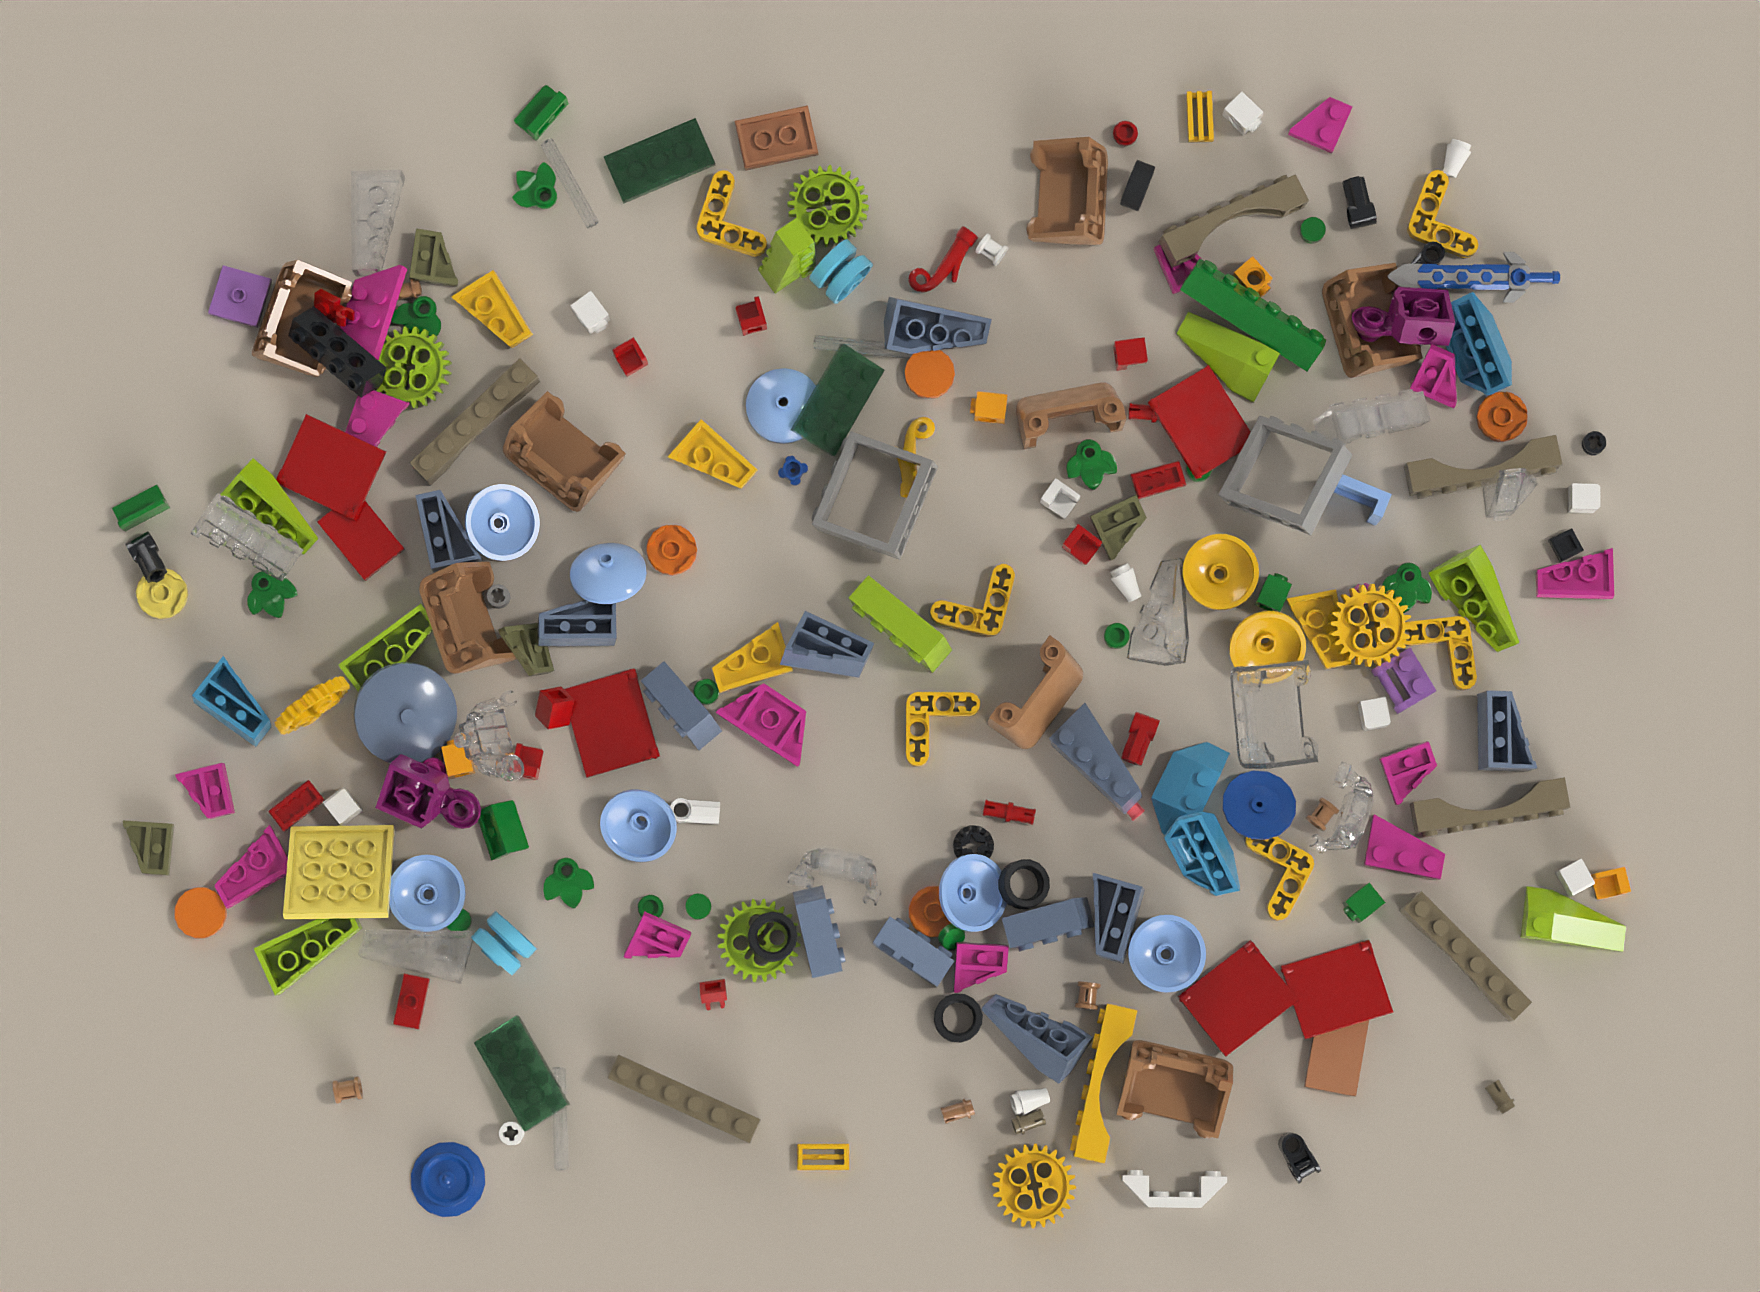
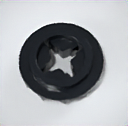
[953,825,994,859]

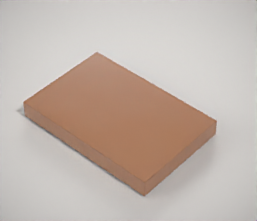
[735,105,818,171]
[1304,1020,1369,1097]

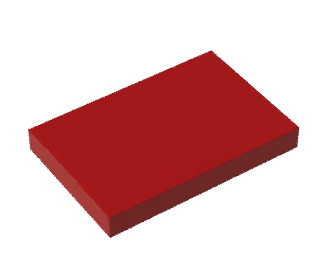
[317,501,405,581]

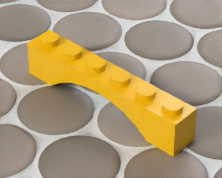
[1070,1004,1137,1163]

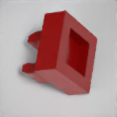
[699,979,727,1011]

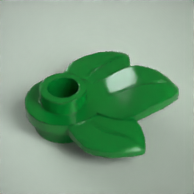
[512,162,557,209]
[391,296,441,336]
[1066,439,1117,490]
[1382,562,1432,613]
[247,571,298,618]
[543,858,594,909]

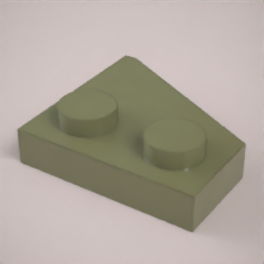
[409,228,458,287]
[1089,495,1147,561]
[498,623,554,676]
[123,820,174,876]

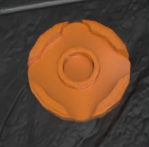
[905,350,955,399]
[1476,392,1528,442]
[646,525,697,576]
[909,886,952,937]
[175,887,227,939]

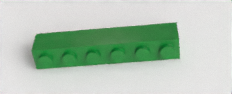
[1180,258,1326,372]

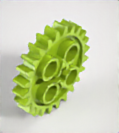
[787,165,869,247]
[377,326,452,409]
[717,899,801,983]

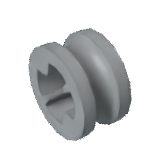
[487,584,511,609]

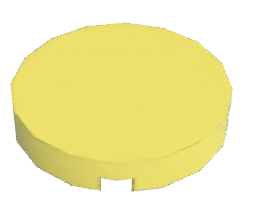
[136,569,188,619]

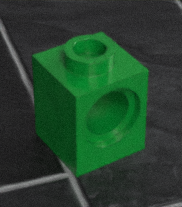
[1255,573,1292,612]
[1343,882,1386,923]

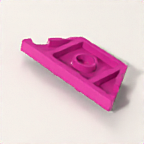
[340,265,407,360]
[716,683,807,767]

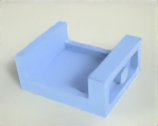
[1333,475,1392,526]

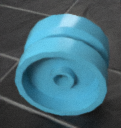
[809,239,873,304]
[471,911,537,976]

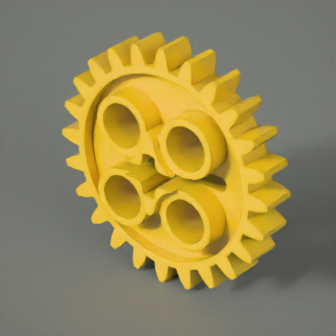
[1328,584,1412,667]
[274,676,350,735]
[992,1143,1077,1229]

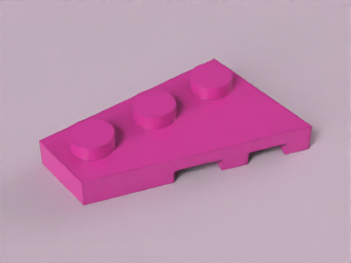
[345,390,410,447]
[1536,548,1615,599]
[1364,814,1445,880]
[214,825,288,909]

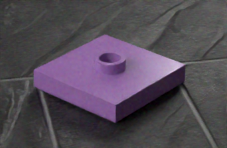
[208,265,272,328]

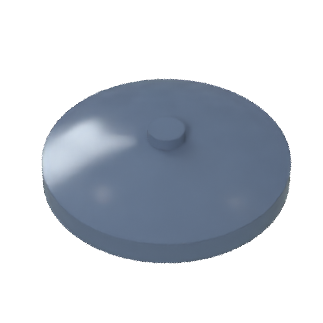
[353,662,457,763]

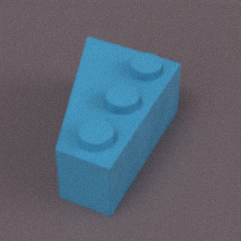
[192,656,271,747]

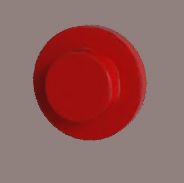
[1113,121,1138,146]

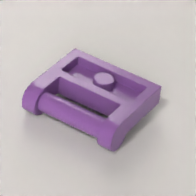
[1371,648,1437,714]

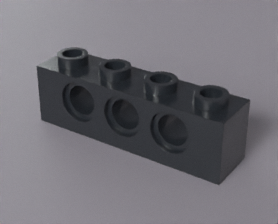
[288,306,387,398]

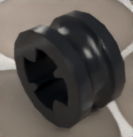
[1582,431,1606,456]

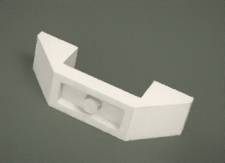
[1121,1170,1227,1208]

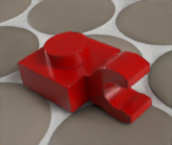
[314,289,355,327]

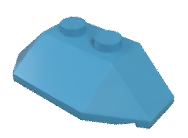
[1446,292,1512,396]
[1151,742,1230,835]
[1164,812,1240,896]

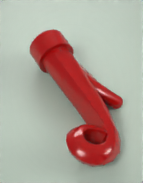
[908,226,978,292]

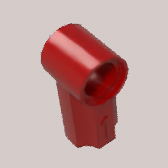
[1121,712,1160,766]

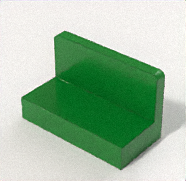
[514,85,569,141]
[112,484,170,532]
[478,800,529,861]

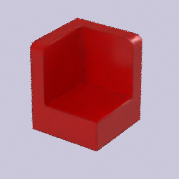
[736,296,767,336]
[612,337,648,377]
[1113,337,1148,371]
[1062,524,1102,565]
[535,686,574,729]
[510,743,544,780]

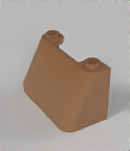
[1026,137,1108,245]
[252,260,352,377]
[1322,263,1423,378]
[1016,382,1126,450]
[503,391,626,512]
[419,562,517,674]
[987,635,1083,749]
[1117,1040,1233,1138]

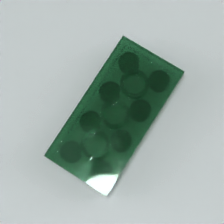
[603,118,715,204]
[791,343,885,456]
[474,1015,570,1132]

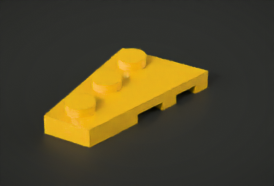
[451,270,533,348]
[668,419,758,489]
[1285,589,1352,670]
[712,622,793,693]

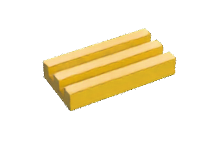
[1186,91,1214,142]
[797,1144,849,1170]

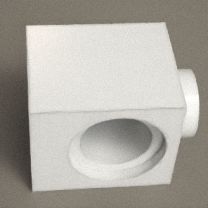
[1222,92,1263,136]
[570,291,610,334]

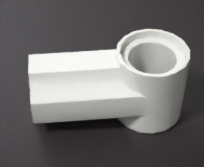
[670,798,720,825]

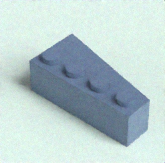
[1049,703,1142,815]

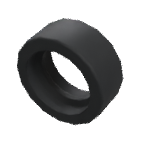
[1120,160,1155,211]
[998,859,1050,909]
[747,912,798,962]
[934,993,983,1043]

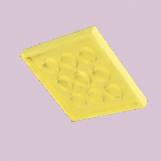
[283,825,395,919]

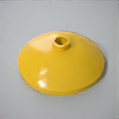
[1182,534,1259,610]
[1229,611,1306,684]

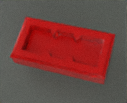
[1130,461,1186,499]
[268,780,325,832]
[393,973,430,1029]

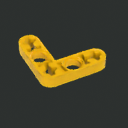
[696,170,767,257]
[1407,170,1479,259]
[930,564,1015,637]
[1401,616,1477,690]
[906,692,980,767]
[1244,836,1314,921]

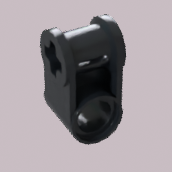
[1278,1132,1321,1184]

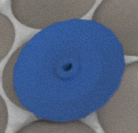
[1222,770,1296,840]
[411,1142,485,1217]

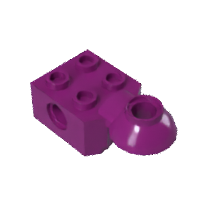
[1352,287,1455,346]
[375,754,481,829]

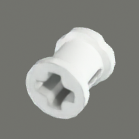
[975,233,1008,266]
[499,1122,524,1145]

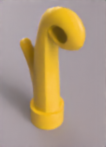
[895,417,935,498]

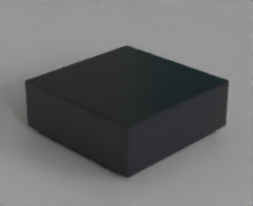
[1548,528,1584,563]

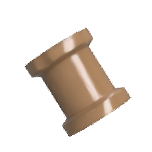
[1306,797,1339,831]
[1075,981,1101,1010]
[332,1076,363,1104]

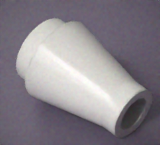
[1443,139,1471,178]
[1110,563,1142,603]
[1010,1088,1050,1116]

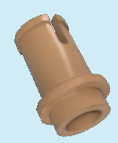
[398,279,422,300]
[941,1099,975,1124]

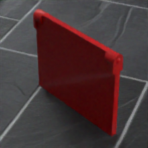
[1147,365,1251,479]
[276,414,387,521]
[564,669,660,778]
[1177,940,1299,1057]
[1280,940,1393,1040]

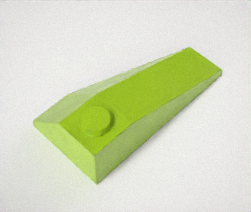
[1176,311,1280,403]
[215,458,319,555]
[1428,544,1519,652]
[1520,886,1626,952]

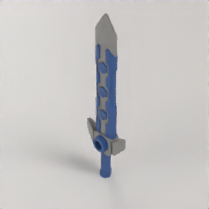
[1388,252,1560,303]

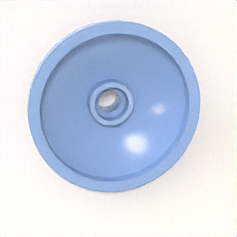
[746,368,822,444]
[465,484,540,561]
[570,543,647,604]
[600,789,677,862]
[939,854,1006,932]
[389,855,466,932]
[1128,915,1206,993]

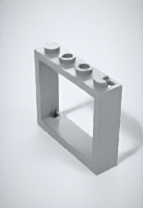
[1219,416,1352,535]
[812,431,938,560]

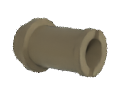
[1485,1080,1515,1114]
[1011,1109,1046,1135]

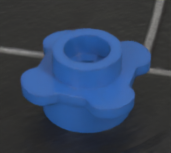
[778,456,808,486]

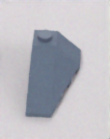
[884,297,992,354]
[982,994,1093,1084]

